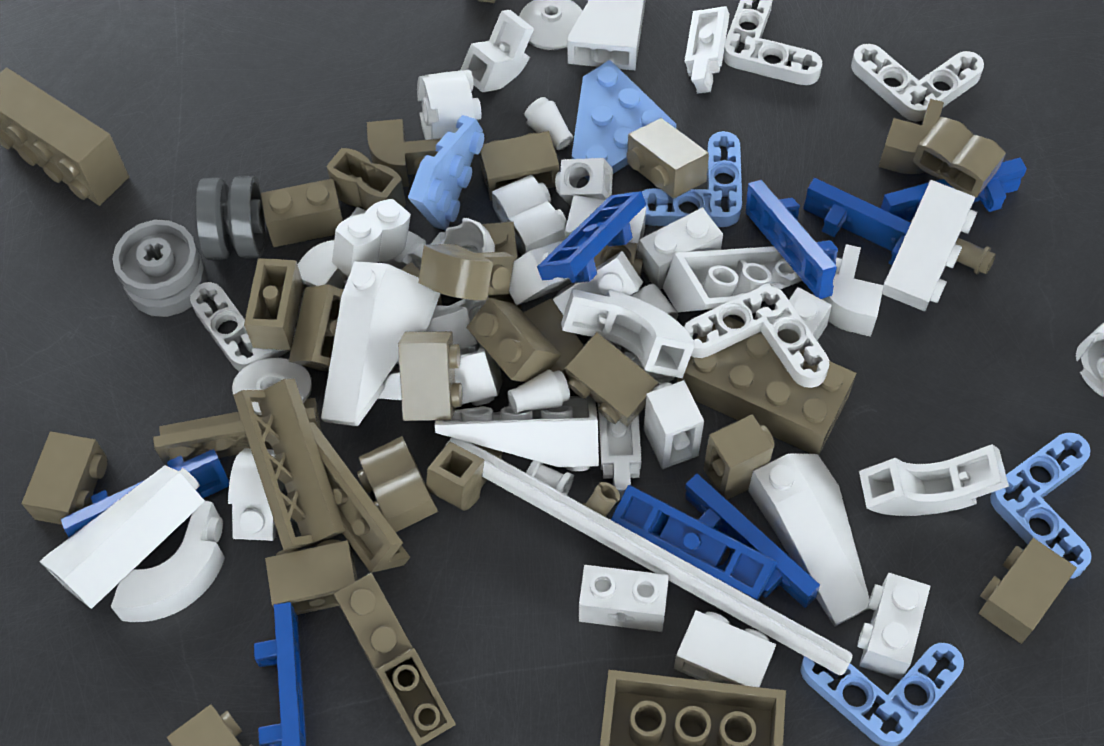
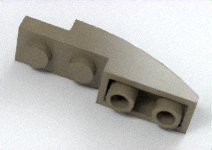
[333,572,456,746]

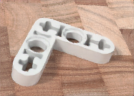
[723,0,822,85]
[851,44,984,122]
[190,282,303,372]
[684,286,829,388]

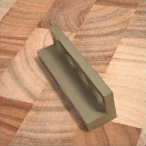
[233,379,345,550]
[153,398,321,466]
[310,422,410,572]

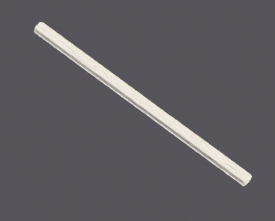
[446,437,853,675]

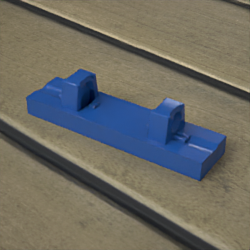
[880,157,1027,221]
[803,178,911,265]
[745,180,838,299]
[537,191,646,283]
[61,449,230,538]
[685,474,820,608]
[611,485,778,599]
[254,602,307,746]

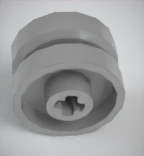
[112,220,208,317]

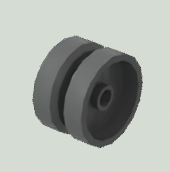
[196,175,265,260]

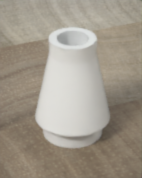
[524,97,574,150]
[508,369,570,413]

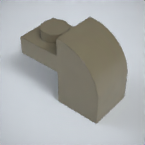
[879,98,944,174]
[367,119,440,187]
[418,244,515,300]
[426,441,503,511]

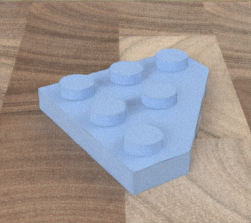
[572,60,677,181]
[408,115,484,231]

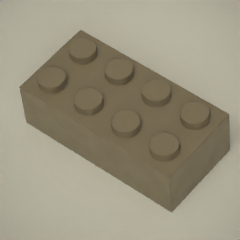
[0,67,129,206]
[677,316,857,455]
[600,670,786,746]

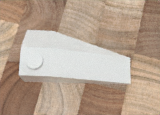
[663,246,802,312]
[321,261,440,426]
[378,340,502,406]
[435,396,599,471]
[748,454,870,627]

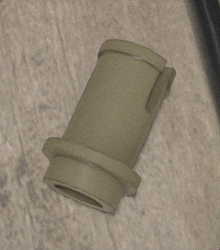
[956,237,996,274]
[583,482,620,518]

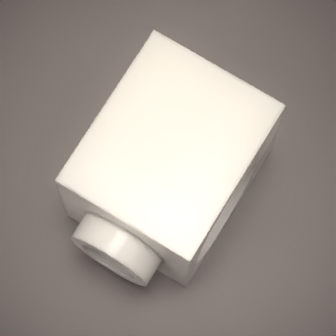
[555,158,613,205]

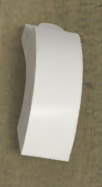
[561,289,695,378]
[859,444,1009,516]
[111,501,225,622]

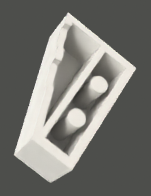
[881,180,977,311]

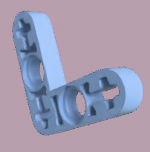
[642,131,742,227]
[990,433,1092,579]
[800,643,964,746]

